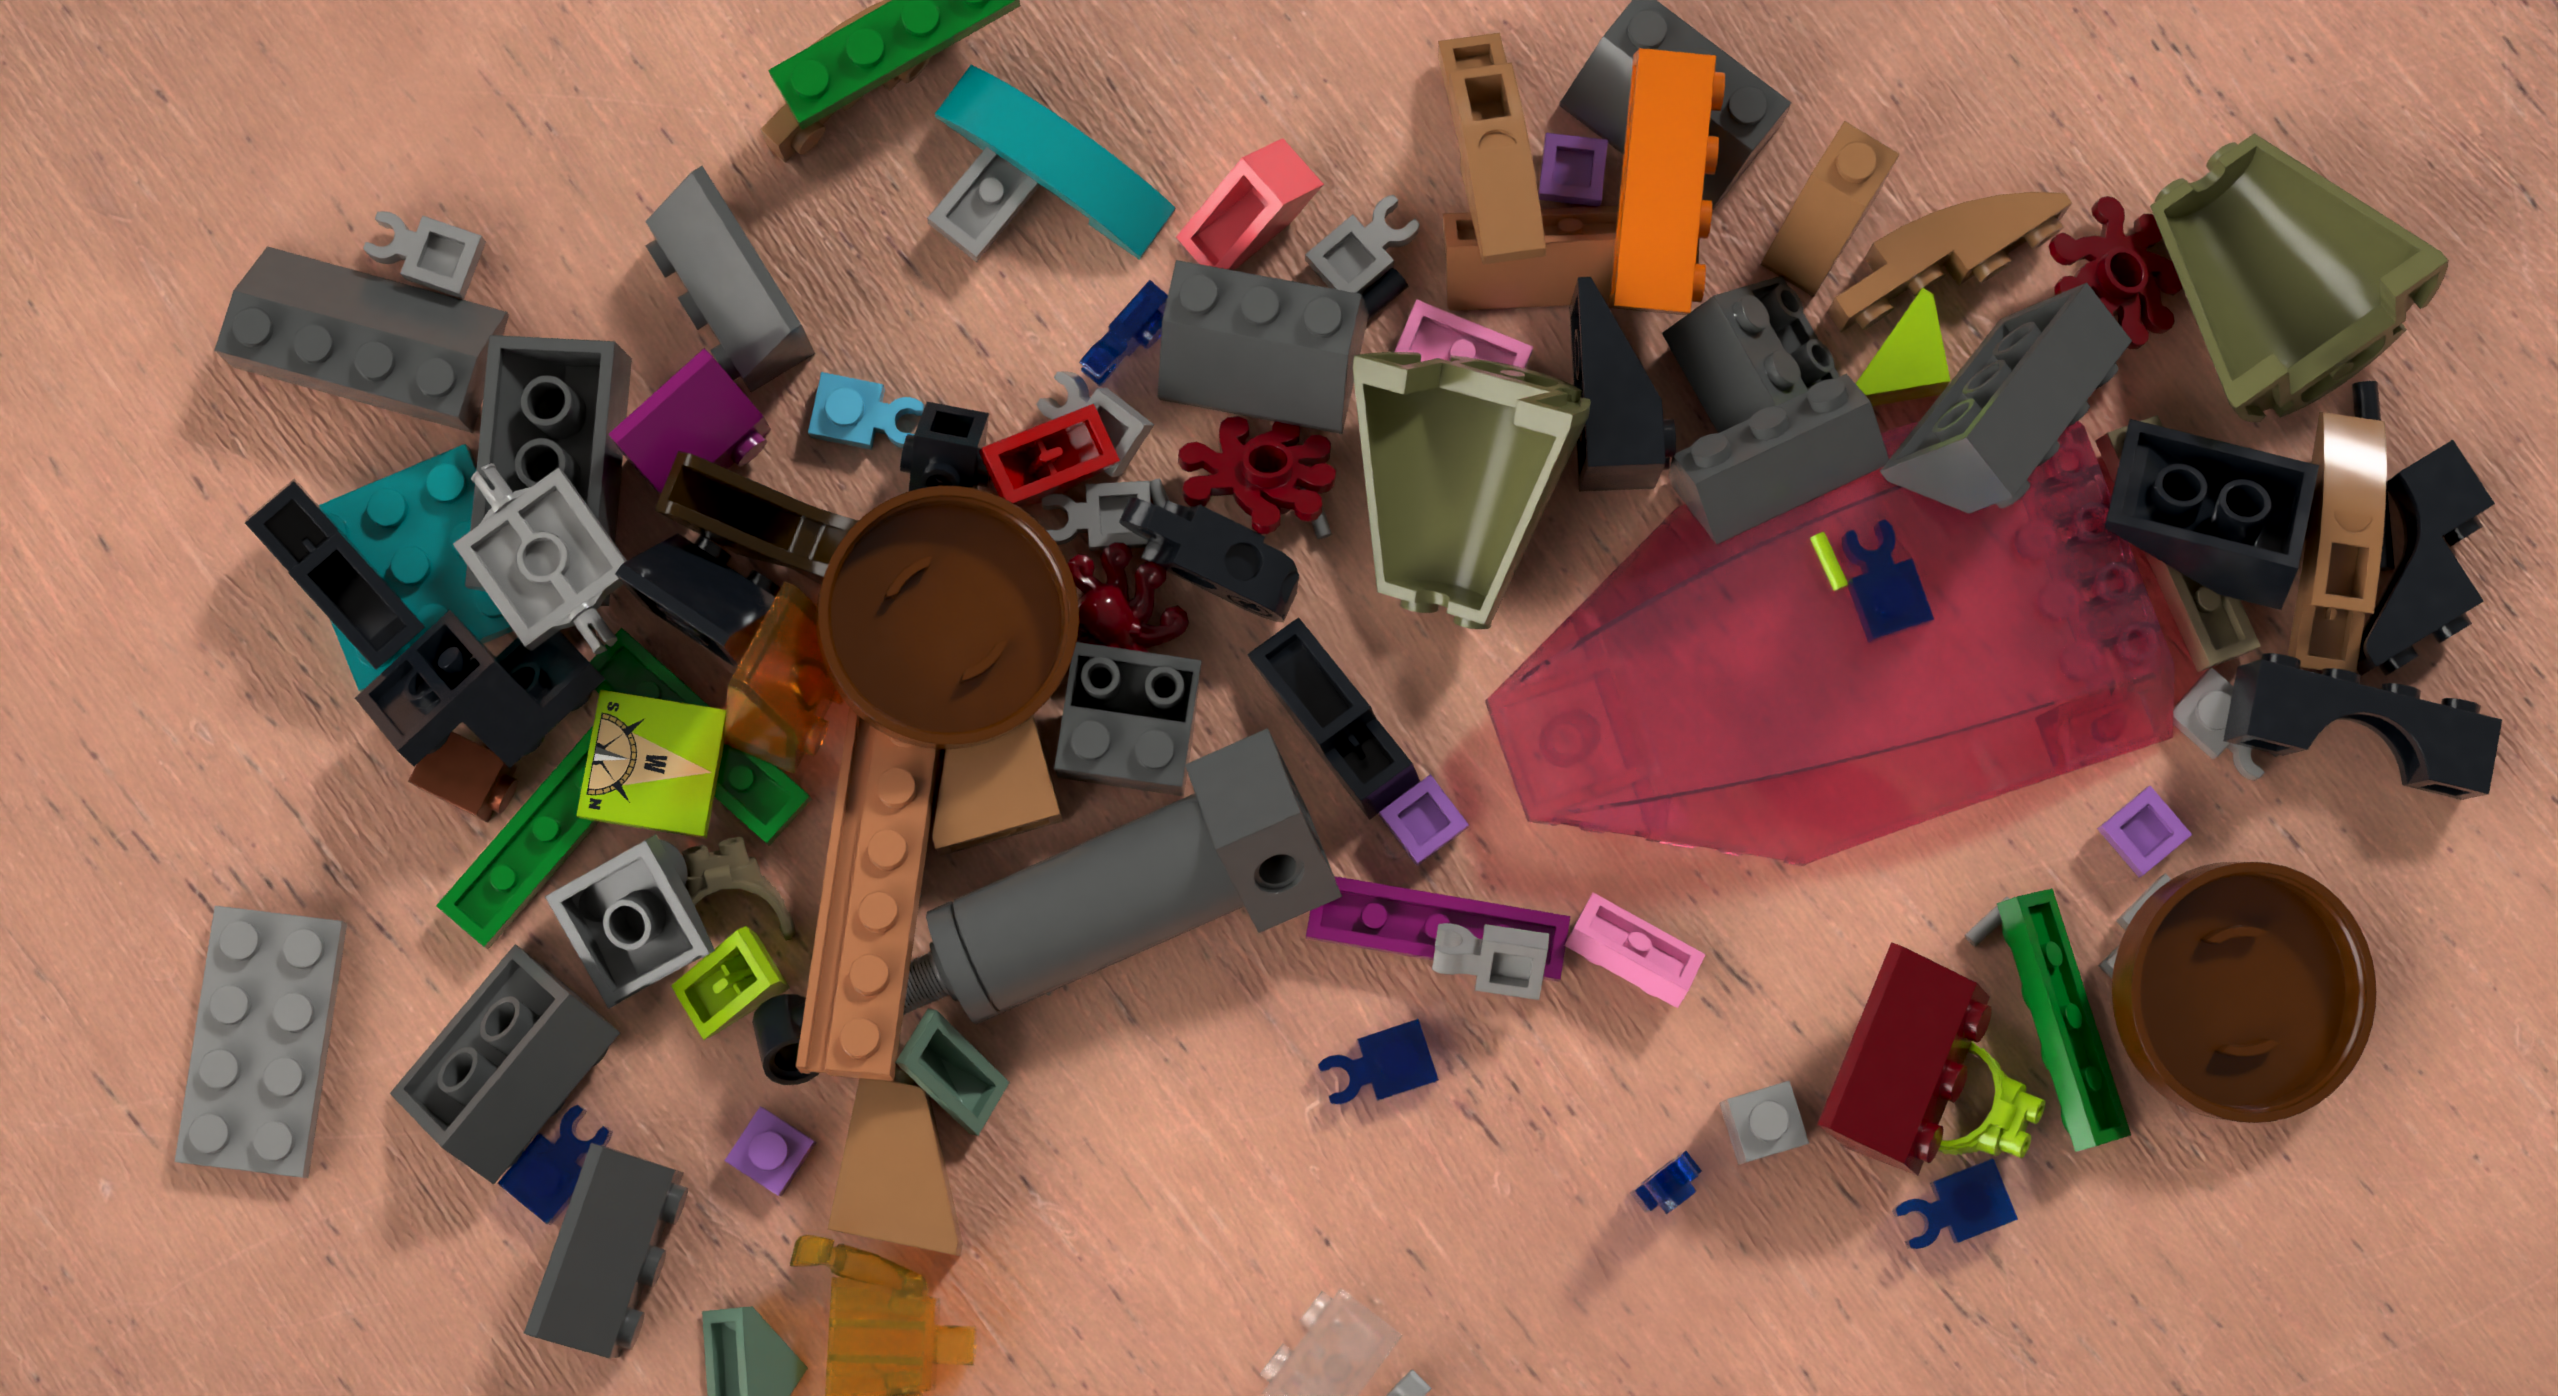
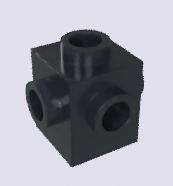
[900,401,991,491]

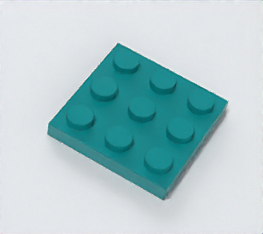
[319,444,514,692]

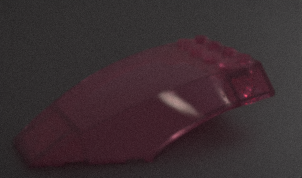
[1485,421,2175,866]

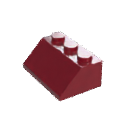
[1818,942,1992,1176]

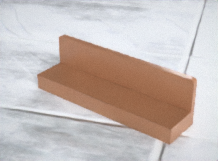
[1443,205,1700,311]

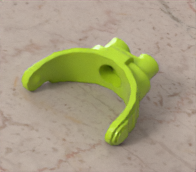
[1938,1041,2046,1158]

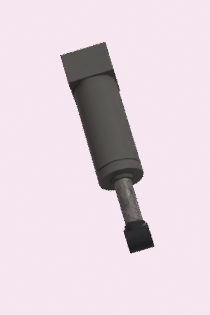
[752,728,1342,1085]

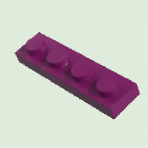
[1306,876,1571,982]

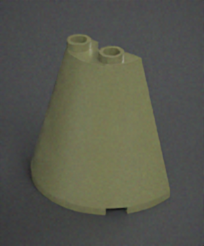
[2150,133,2449,422]
[1353,352,1591,629]

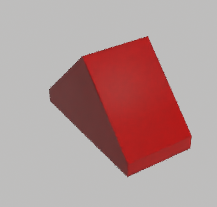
[979,404,1120,507]

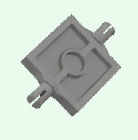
[453,463,627,655]

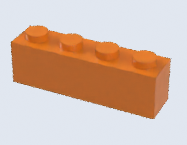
[1609,48,1725,315]

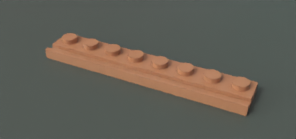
[796,707,941,1081]

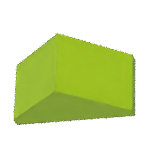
[1855,288,1951,406]
[671,926,790,1040]

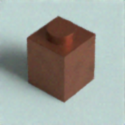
[408,731,518,823]

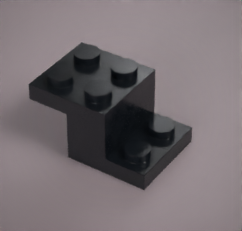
[355,610,605,768]

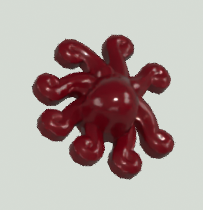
[2048,196,2183,349]
[1178,416,1336,535]
[1067,542,1189,653]

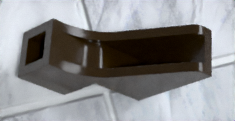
[655,451,859,584]

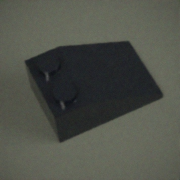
[1569,277,1676,492]
[2104,419,2319,610]
[615,533,791,676]

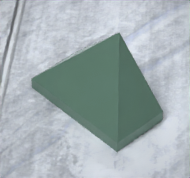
[895,1008,1010,1136]
[702,1306,808,1396]

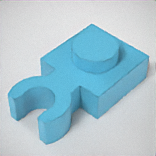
[808,372,925,450]

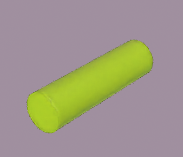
[1810,532,1849,592]

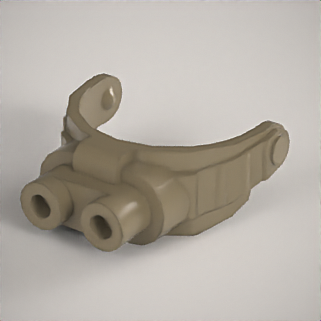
[682,837,796,941]

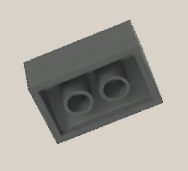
[1559,0,1791,211]
[645,166,815,392]
[1158,260,1369,434]
[1669,374,1889,545]
[390,944,620,1184]
[523,1143,688,1359]

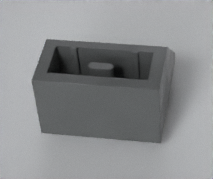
[1662,276,1840,433]
[1054,642,1202,796]

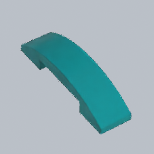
[935,64,1176,260]

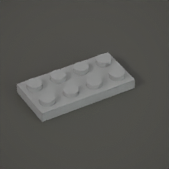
[174,906,347,1178]

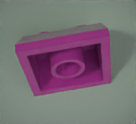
[608,348,771,495]

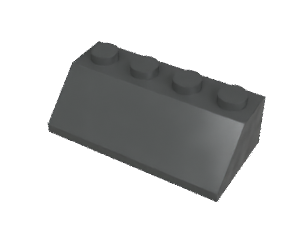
[214,246,509,433]
[1880,283,2132,514]
[465,335,632,606]

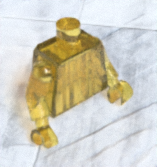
[790,1234,977,1396]

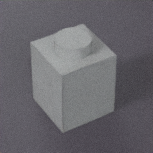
[1719,1081,1809,1165]

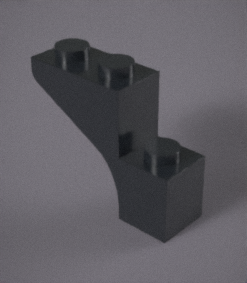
[2356,440,2495,676]

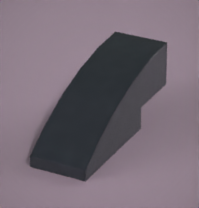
[245,478,425,670]
[1247,617,1420,820]

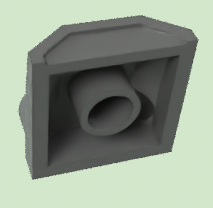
[545,834,715,1009]

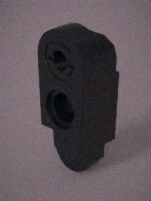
[1119,497,1299,622]

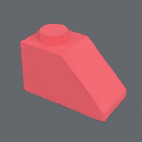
[1176,138,1324,271]

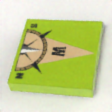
[577,690,729,839]

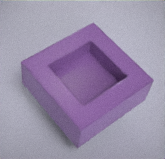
[1538,133,1608,206]
[1379,774,1469,866]
[2097,786,2192,877]
[724,1106,817,1197]

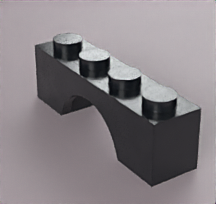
[2223,653,2502,800]

